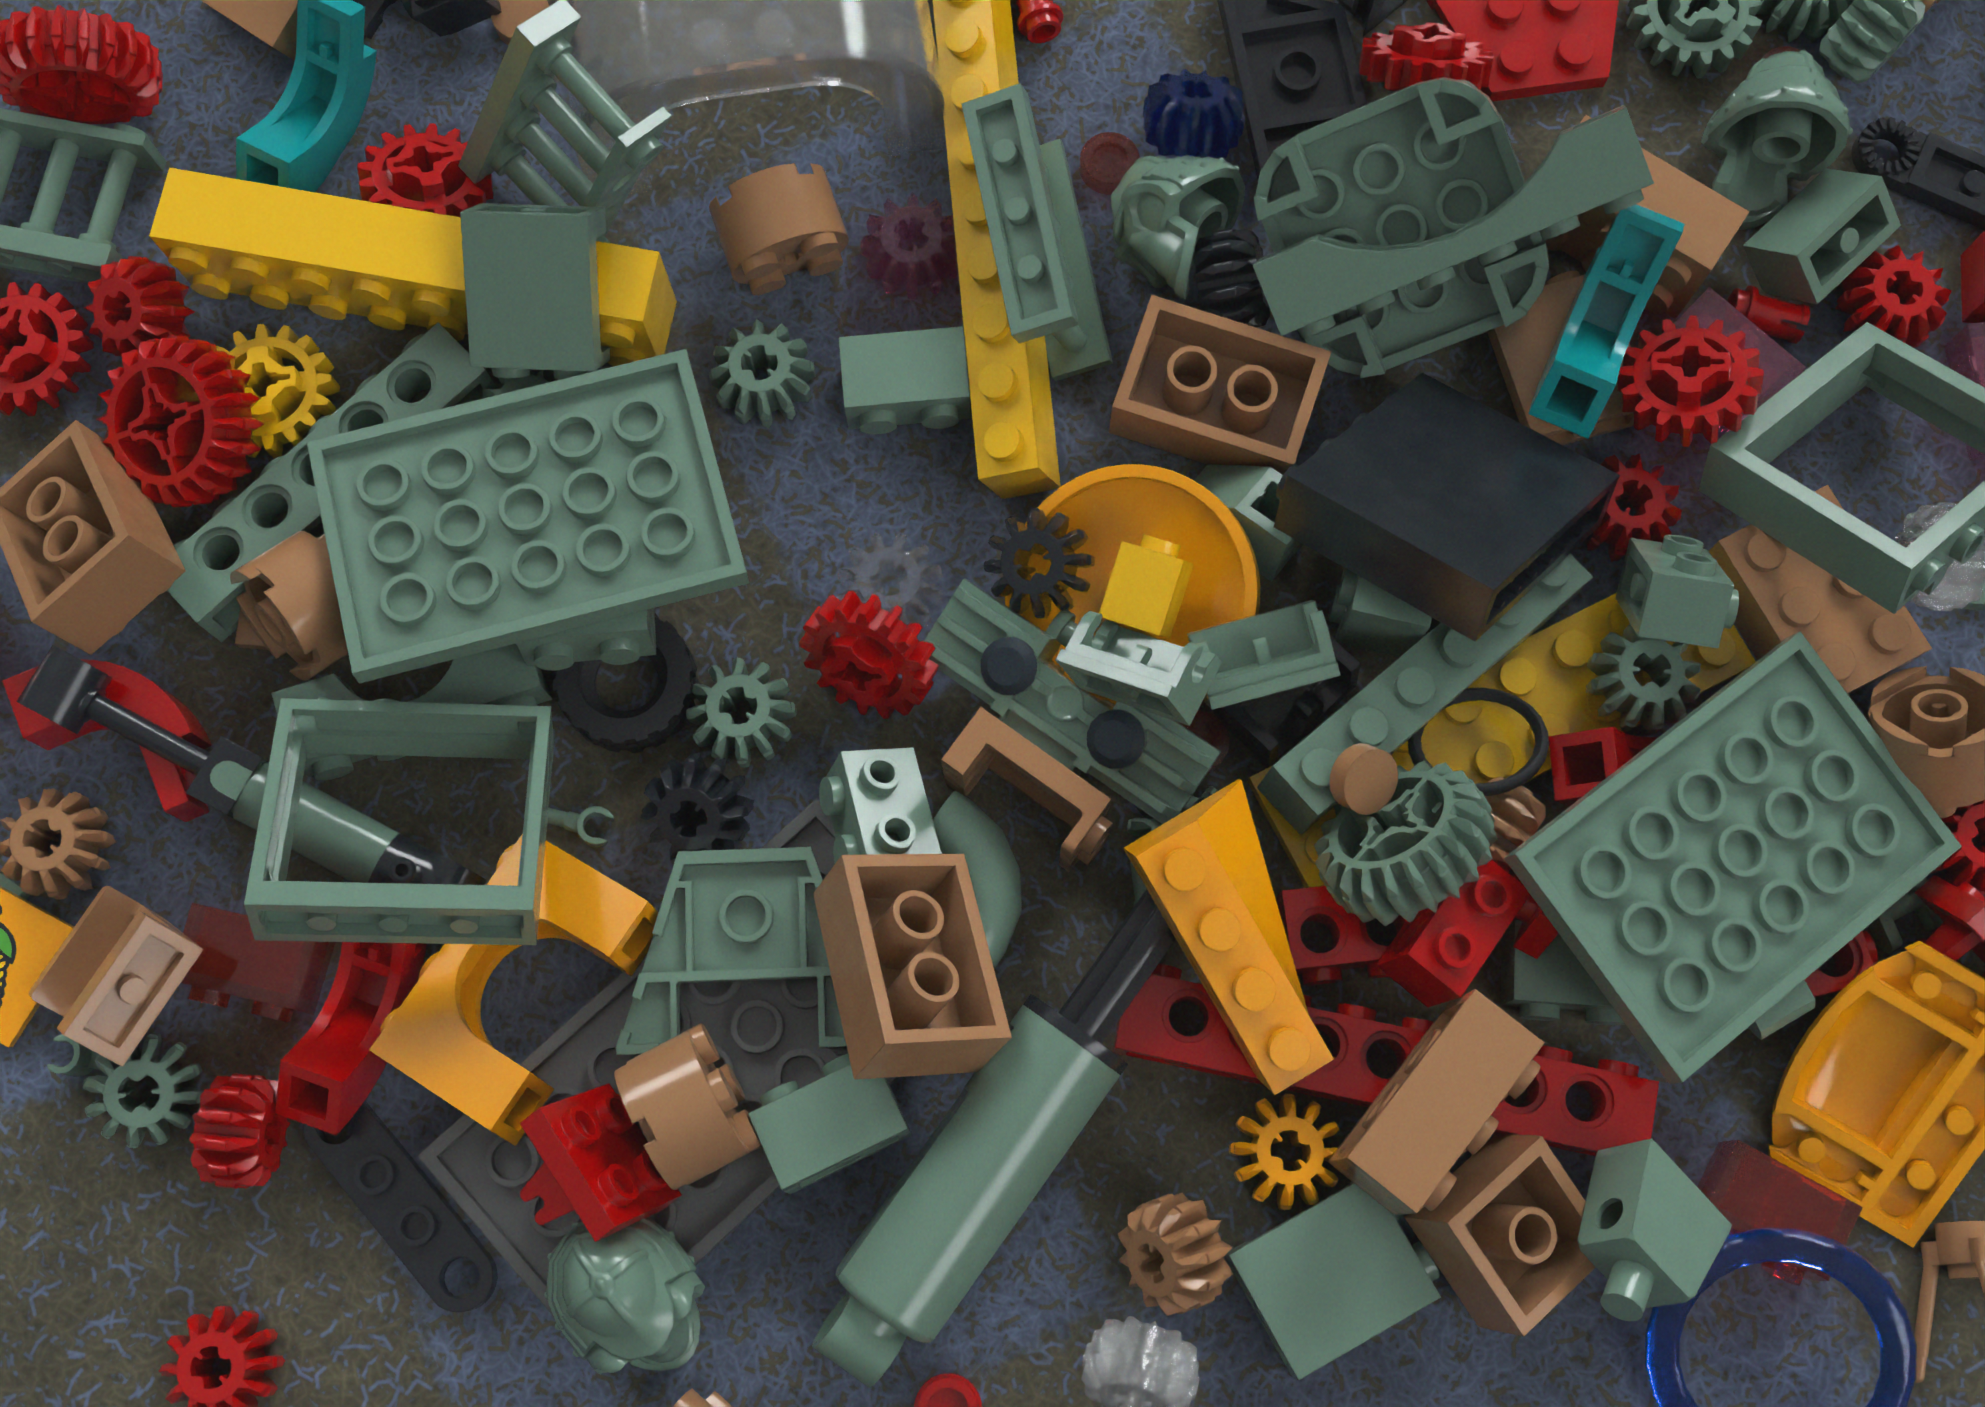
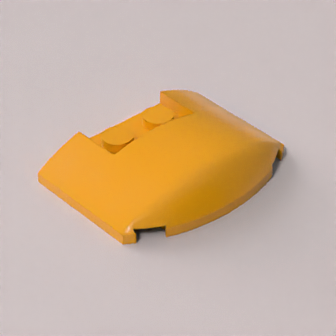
[1768,941,1985,1248]

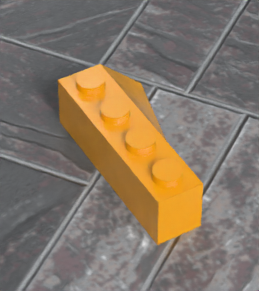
[1123,779,1334,1095]

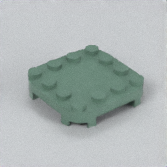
[1254,77,1549,378]

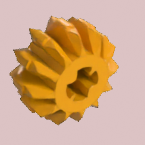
[1229,1094,1339,1210]

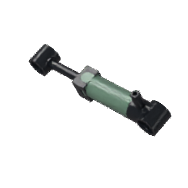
[16,645,486,885]

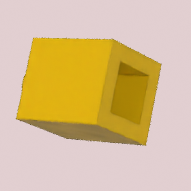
[1099,534,1194,638]

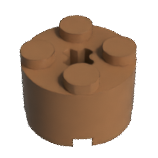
[709,163,849,296]
[230,531,348,681]
[1868,666,1985,818]
[614,1023,762,1190]

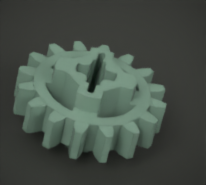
[1626,0,1763,78]

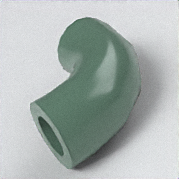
[933,790,1022,968]

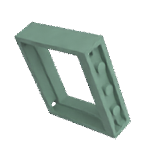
[1698,322,1985,614]
[244,696,554,945]

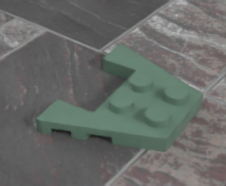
[616,847,847,1056]

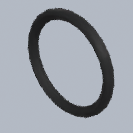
[1408,688,1549,796]

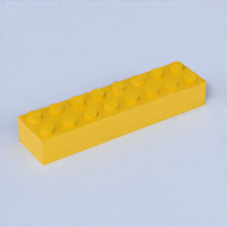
[149,167,677,367]

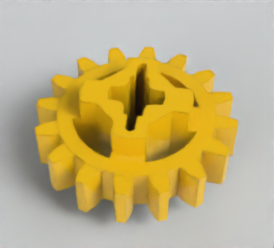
[216,324,340,459]

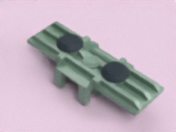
[924,579,1221,824]

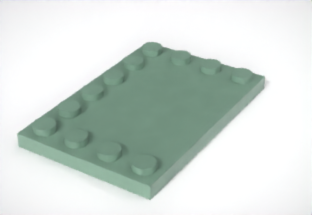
[307,349,749,684]
[1504,631,1962,1084]

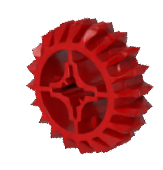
[0,5,163,125]
[95,335,264,507]

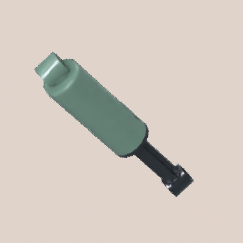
[812,792,1262,1388]

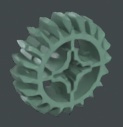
[1314,761,1498,926]

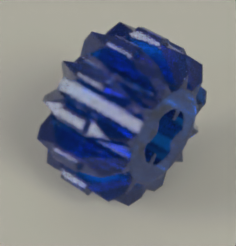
[1143,69,1245,159]

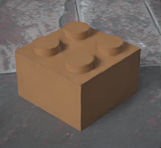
[1404,1133,1596,1337]

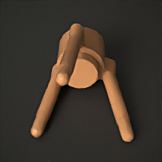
[1910,1221,1985,1383]

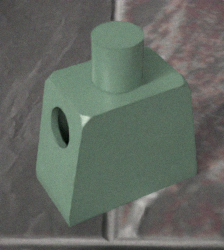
[1577,1139,1732,1321]

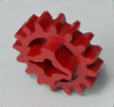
[1359,22,1494,91]
[357,123,494,217]
[0,282,94,417]
[1617,315,1764,447]
[799,591,939,719]

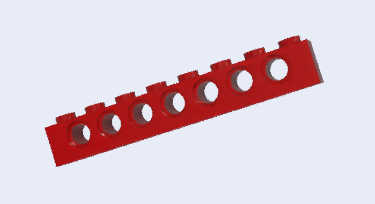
[1112,963,1659,1157]

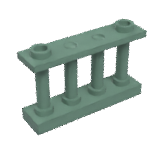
[458,0,672,243]
[962,83,1113,381]
[0,108,167,284]

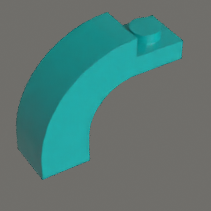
[236,0,377,192]
[1528,204,1684,439]

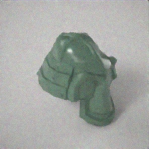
[1701,50,1853,230]
[1111,155,1245,299]
[544,1217,705,1374]

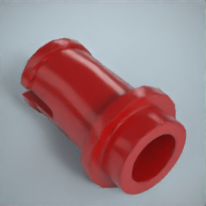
[1016,0,1063,43]
[1723,285,1810,344]

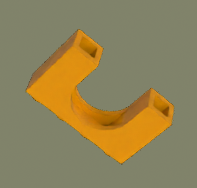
[369,834,658,1146]

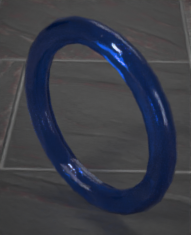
[1645,1228,1917,1407]

